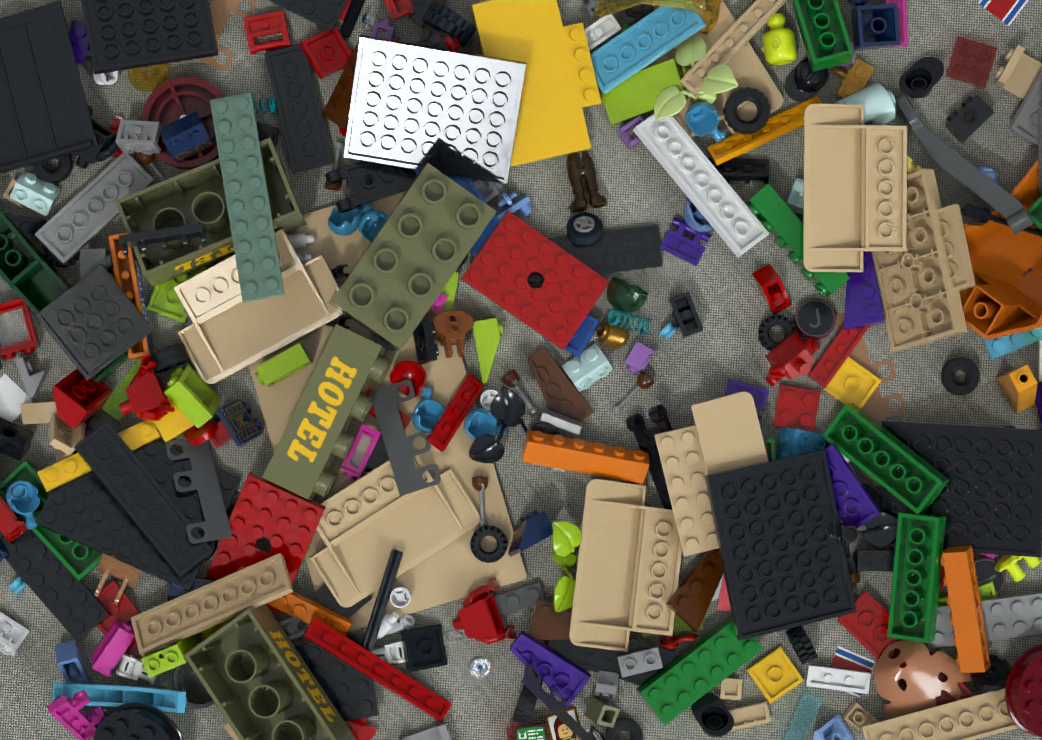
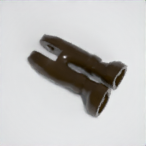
[567,151,608,213]

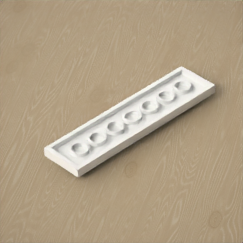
[633,114,770,258]

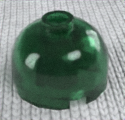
[606,277,648,314]

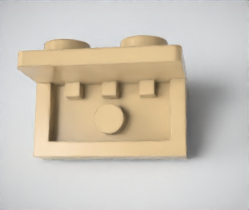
[49,413,86,462]

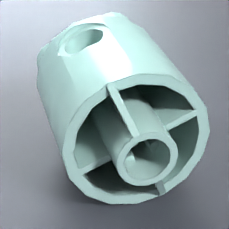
[836,82,896,125]

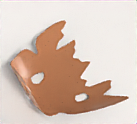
[874,640,971,720]

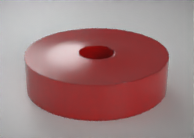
[184,418,217,445]

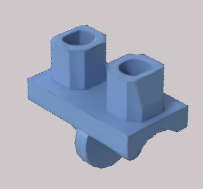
[495,191,533,221]

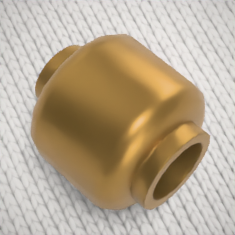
[597,320,629,350]

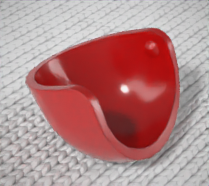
[390,361,427,398]

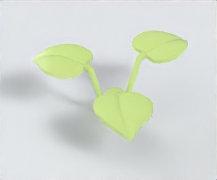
[654,36,738,121]

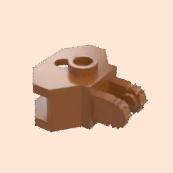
[431,310,474,358]

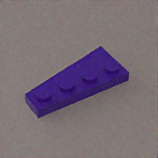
[825,443,881,528]
[510,631,591,708]

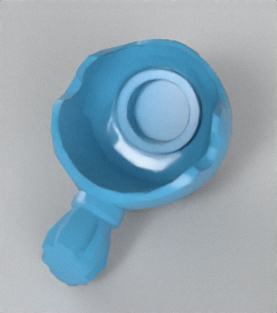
[685,101,726,142]
[328,203,374,236]
[358,210,388,241]
[412,387,444,434]
[464,408,508,440]
[6,480,40,530]

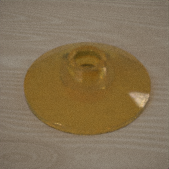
[128,63,169,92]

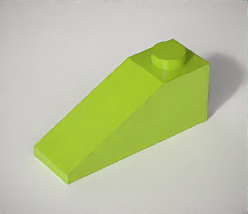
[473,318,504,384]

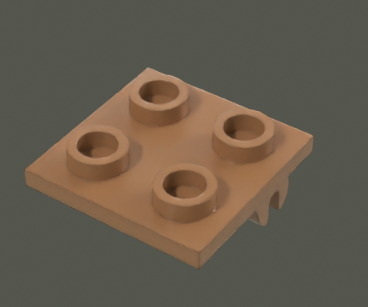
[94,553,141,605]

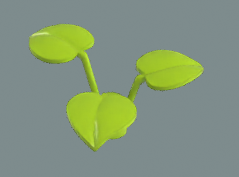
[552,521,582,613]

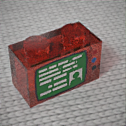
[506,722,550,740]

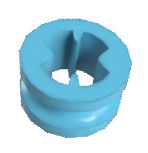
[659,321,678,341]
[8,576,27,595]

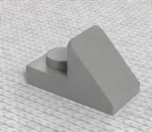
[15,357,48,399]
[595,671,619,701]

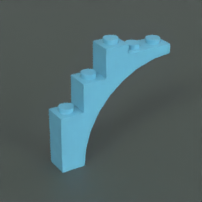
[52,682,187,713]

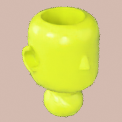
[761,13,797,65]

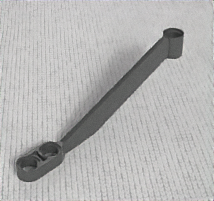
[895,93,1033,235]

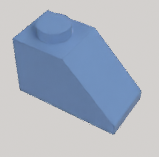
[55,640,90,682]

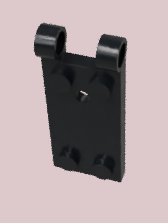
[325,161,417,214]
[626,404,673,509]

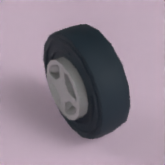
[566,213,603,245]

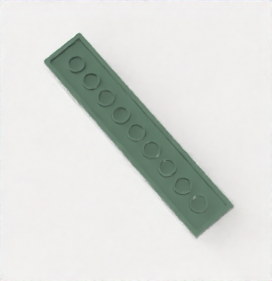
[210,92,285,303]

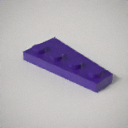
[844,251,885,330]

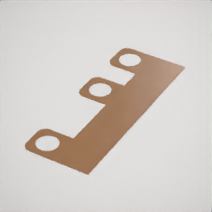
[199,0,257,70]
[835,313,906,421]

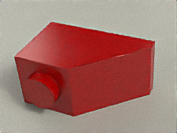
[752,264,792,315]

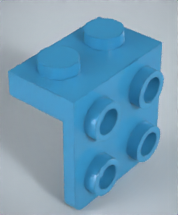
[776,427,827,459]

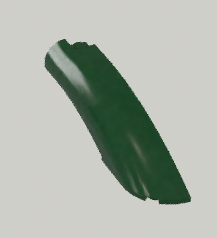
[0,209,129,383]

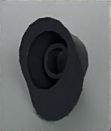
[899,57,944,99]
[784,58,829,102]
[691,693,734,738]

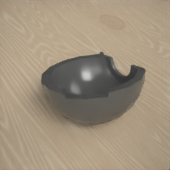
[171,661,215,709]

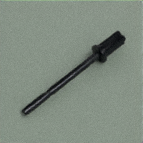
[962,203,1042,237]

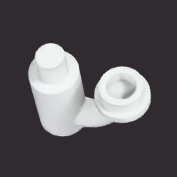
[287,232,315,263]
[377,612,415,639]

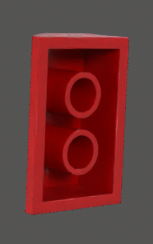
[52,369,114,429]

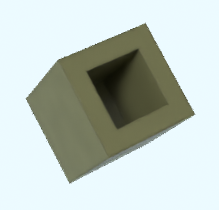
[584,696,620,728]

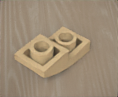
[21,400,58,425]
[841,701,879,734]

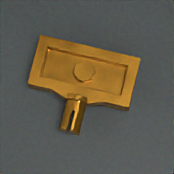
[832,58,875,98]

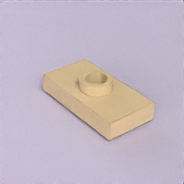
[728,701,771,731]

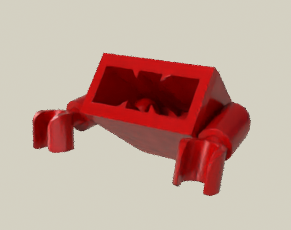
[764,332,821,386]
[119,356,175,421]
[452,578,517,644]

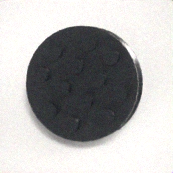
[93,702,184,740]

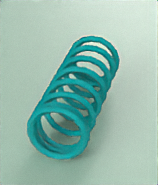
[253,97,277,114]
[608,309,652,334]

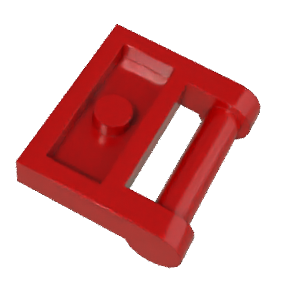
[243,10,291,55]

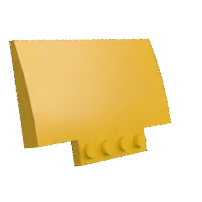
[471,0,601,167]

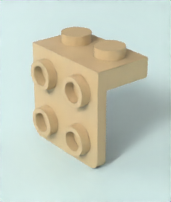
[995,45,1042,100]

